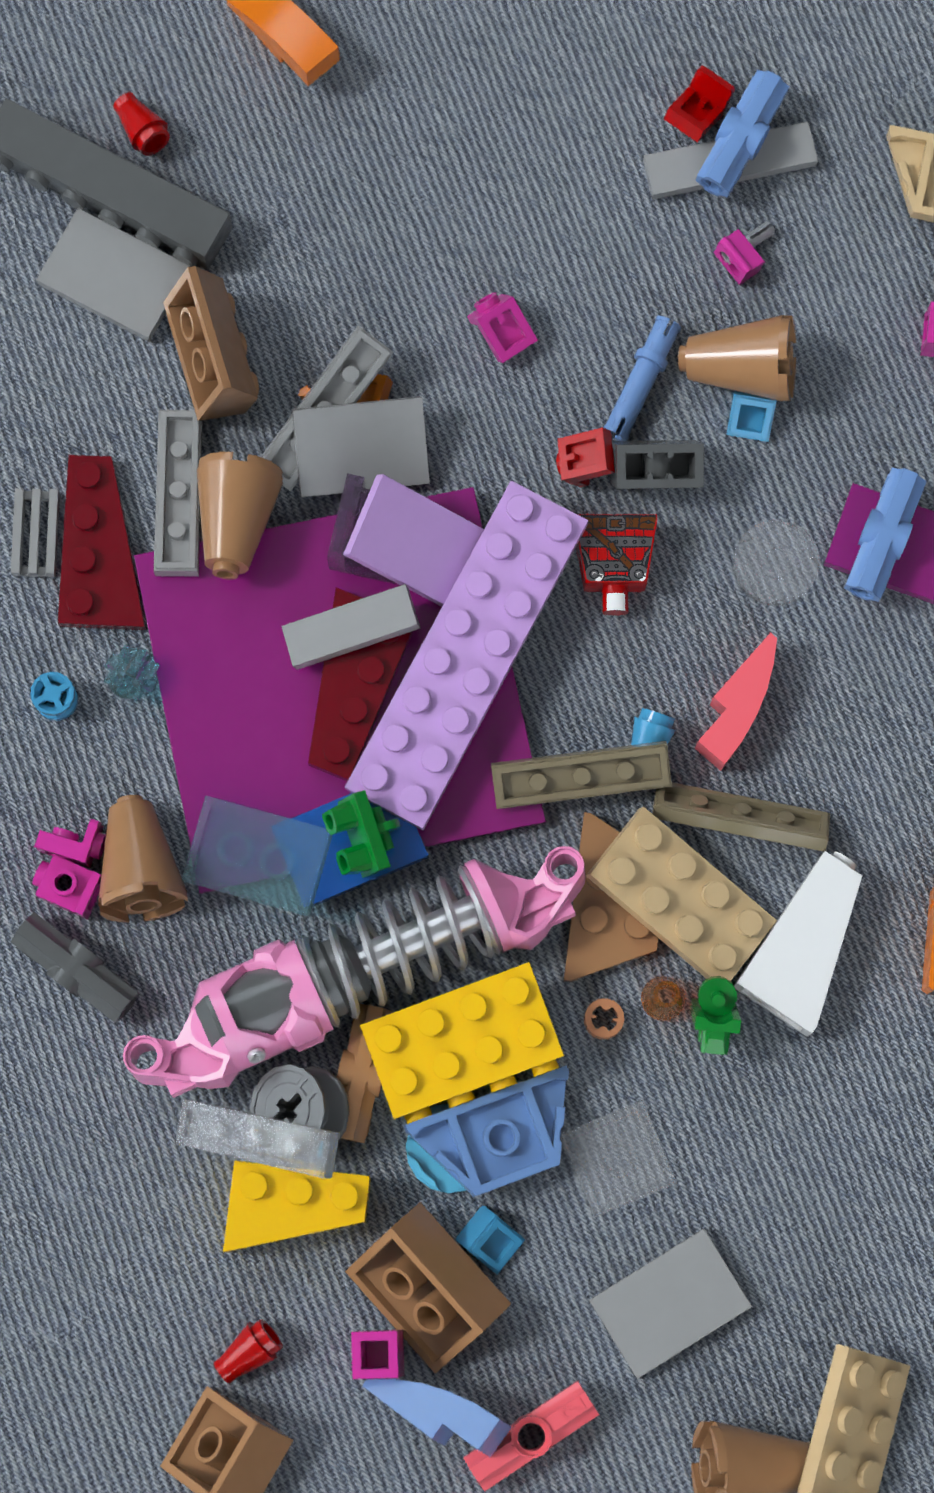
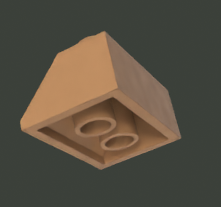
[163,266,259,421]
[345,1202,511,1374]

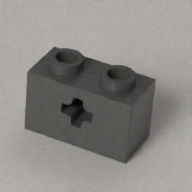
[610,440,704,489]

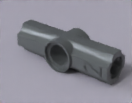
[10,912,140,1024]

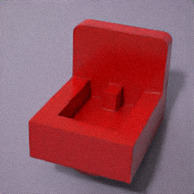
[664,66,735,143]

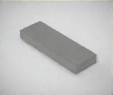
[282,584,420,670]

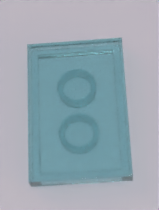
[182,796,333,917]

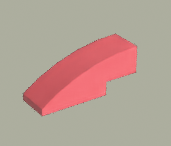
[694,632,777,771]

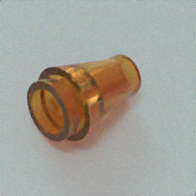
[641,976,685,1021]

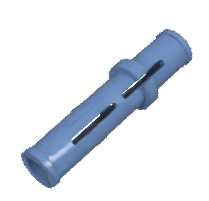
[603,316,682,441]

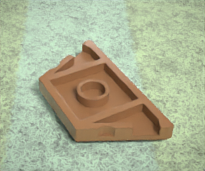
[563,812,658,982]

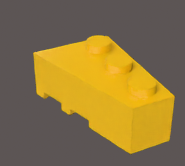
[223,1161,371,1252]

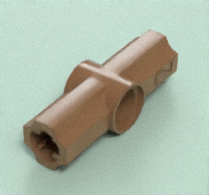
[337,1003,394,1144]

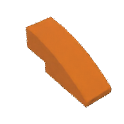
[226,0,340,86]

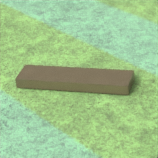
[491,741,672,809]
[652,782,830,851]

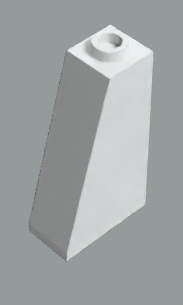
[734,851,862,1037]

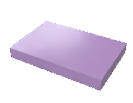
[343,474,484,607]

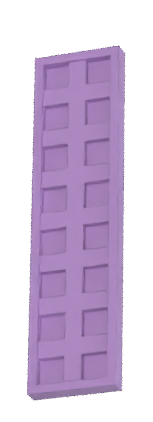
[345,481,588,831]

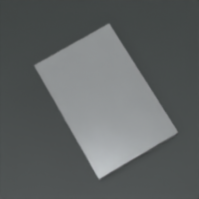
[36,208,190,342]
[292,396,430,497]
[589,1229,752,1379]

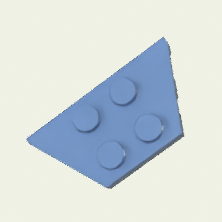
[404,1065,569,1197]

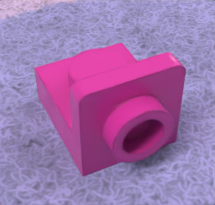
[467,292,538,363]
[34,819,106,868]

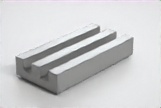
[11,488,60,577]

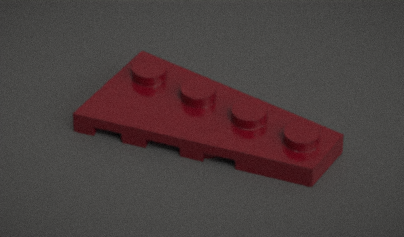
[58,455,146,630]
[308,587,413,782]

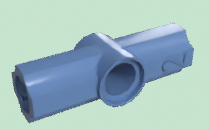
[696,70,789,198]
[844,467,927,602]

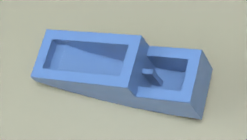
[362,1378,512,1458]

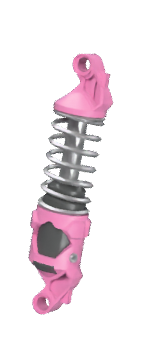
[123,846,586,1098]

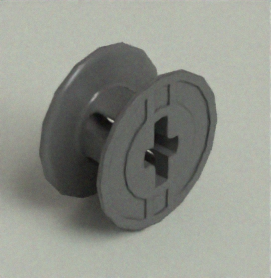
[249,1064,349,1157]

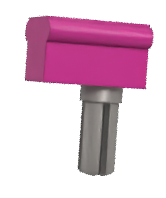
[713,222,775,285]

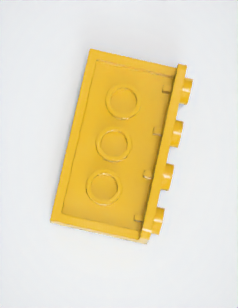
[360,962,565,1124]

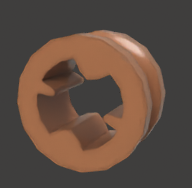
[584,998,624,1040]

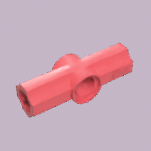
[463,1381,599,1492]

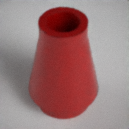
[113,92,170,156]
[214,1319,283,1384]

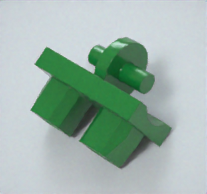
[322,790,401,878]
[690,976,741,1055]

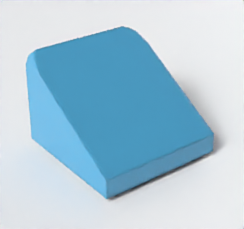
[726,391,777,442]
[456,1206,525,1275]

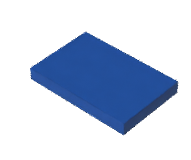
[272,793,429,910]

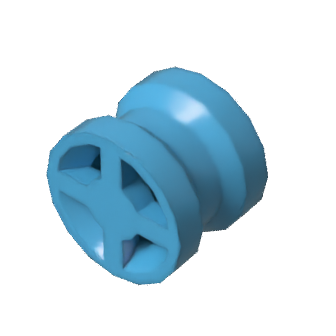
[30,672,78,721]

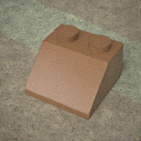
[160,1386,294,1493]

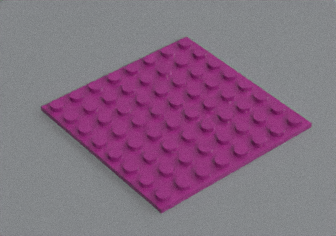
[134,487,546,894]

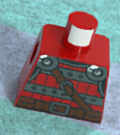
[576,514,657,616]

